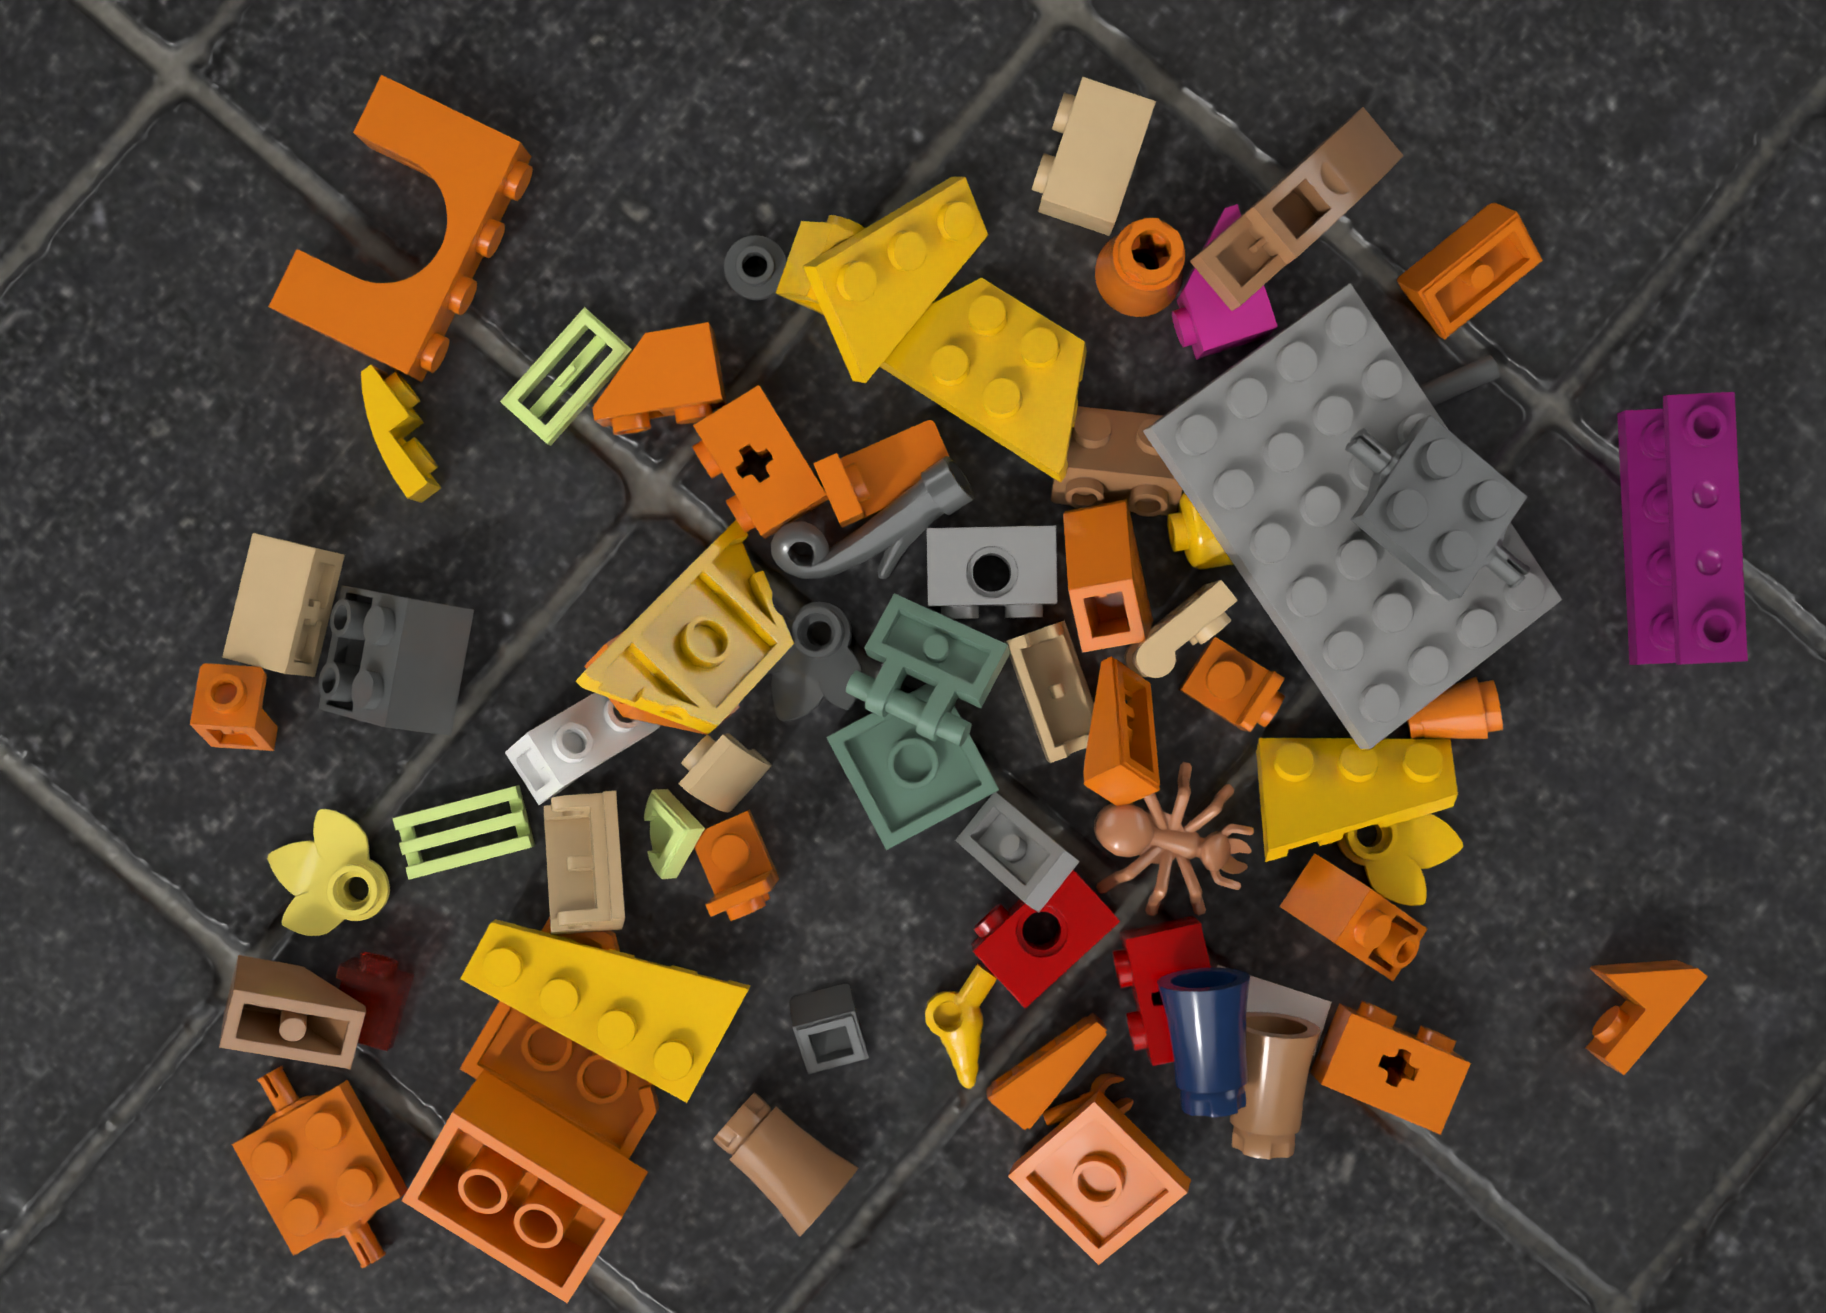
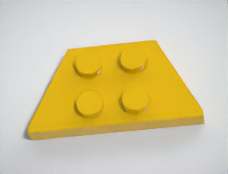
[880,278,1087,483]
[576,520,794,734]

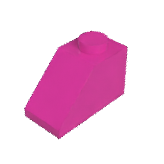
[1172,204,1278,360]

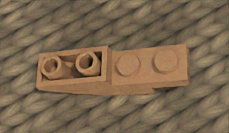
[1190,107,1404,311]

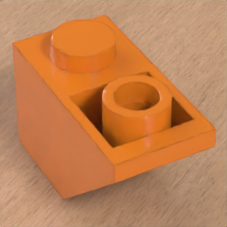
[592,322,727,435]
[1063,499,1153,653]
[1279,853,1428,981]

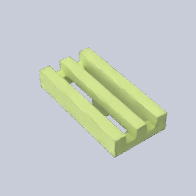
[500,307,633,446]
[393,785,535,880]

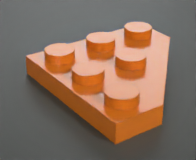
[460,917,660,1159]

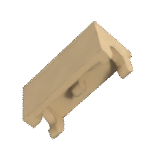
[222,533,345,677]
[1004,620,1094,763]
[544,791,625,935]

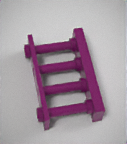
[1617,392,1748,665]

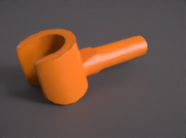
[1043,1073,1134,1126]

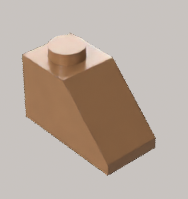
[219,955,366,1069]

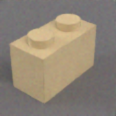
[1032,77,1156,236]

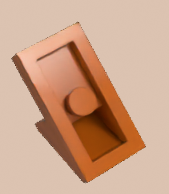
[1586,960,1708,1075]

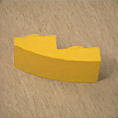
[361,365,441,503]

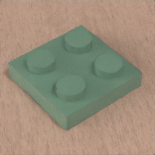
[826,684,999,850]

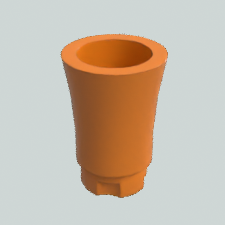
[1095,218,1185,317]

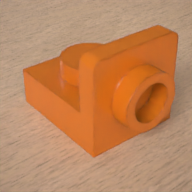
[1178,636,1285,732]
[190,663,278,751]

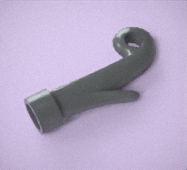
[771,456,975,579]

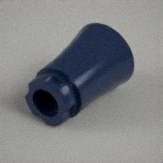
[1157,968,1250,1118]

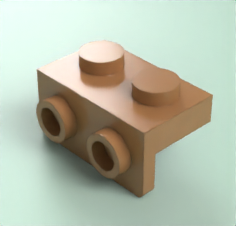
[1051,406,1183,517]

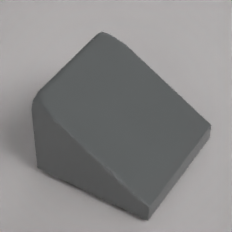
[789,984,869,1074]

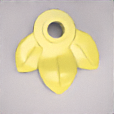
[267,809,390,936]

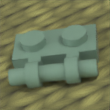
[846,593,1010,746]

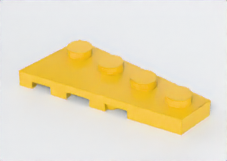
[460,919,751,1103]

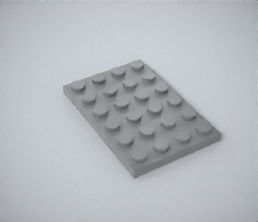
[1143,283,1562,749]

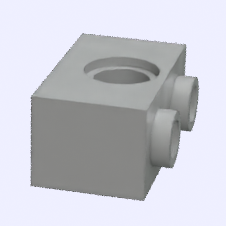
[927,526,1057,619]

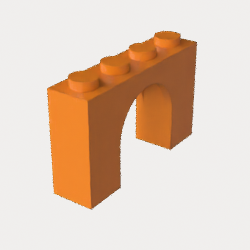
[268,75,533,382]

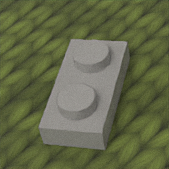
[955,792,1080,913]

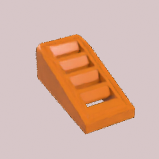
[1084,656,1160,806]
[986,1013,1107,1130]

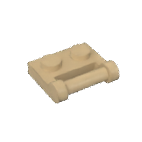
[1124,580,1238,678]

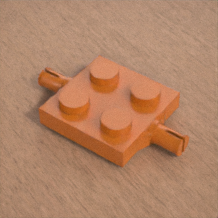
[232,1066,408,1268]

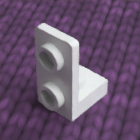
[505,693,660,805]

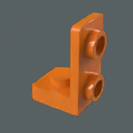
[813,420,949,528]
[694,809,779,921]

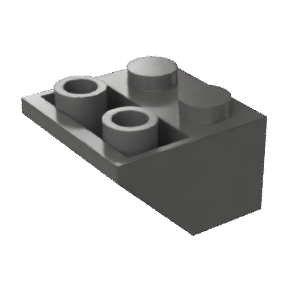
[318,585,474,736]

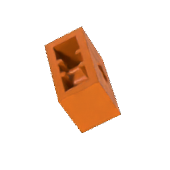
[692,385,829,539]
[1310,1001,1471,1135]

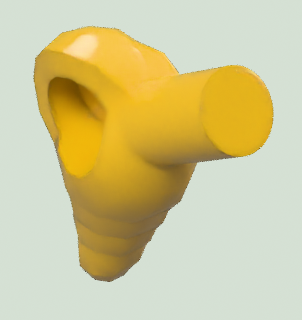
[925,964,997,1089]

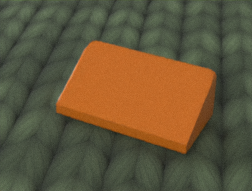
[1397,203,1543,340]

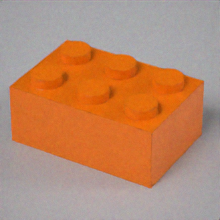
[402,1070,648,1303]

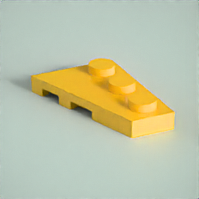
[803,177,988,383]
[1256,738,1458,862]

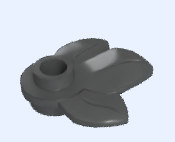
[767,602,862,722]

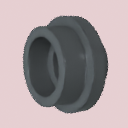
[724,235,787,300]

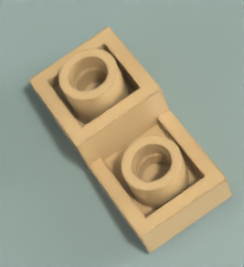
[679,733,772,813]

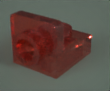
[336,952,414,1051]

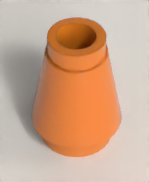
[1407,677,1503,739]

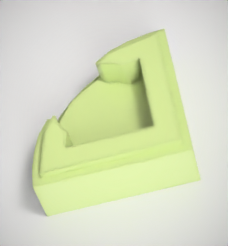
[644,789,705,879]

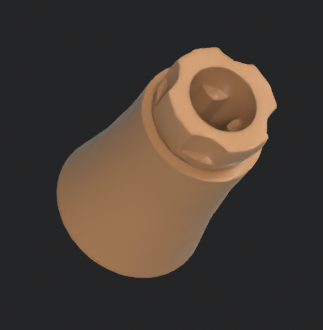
[1230,1012,1320,1159]
[713,1092,859,1237]

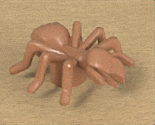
[1094,762,1254,916]

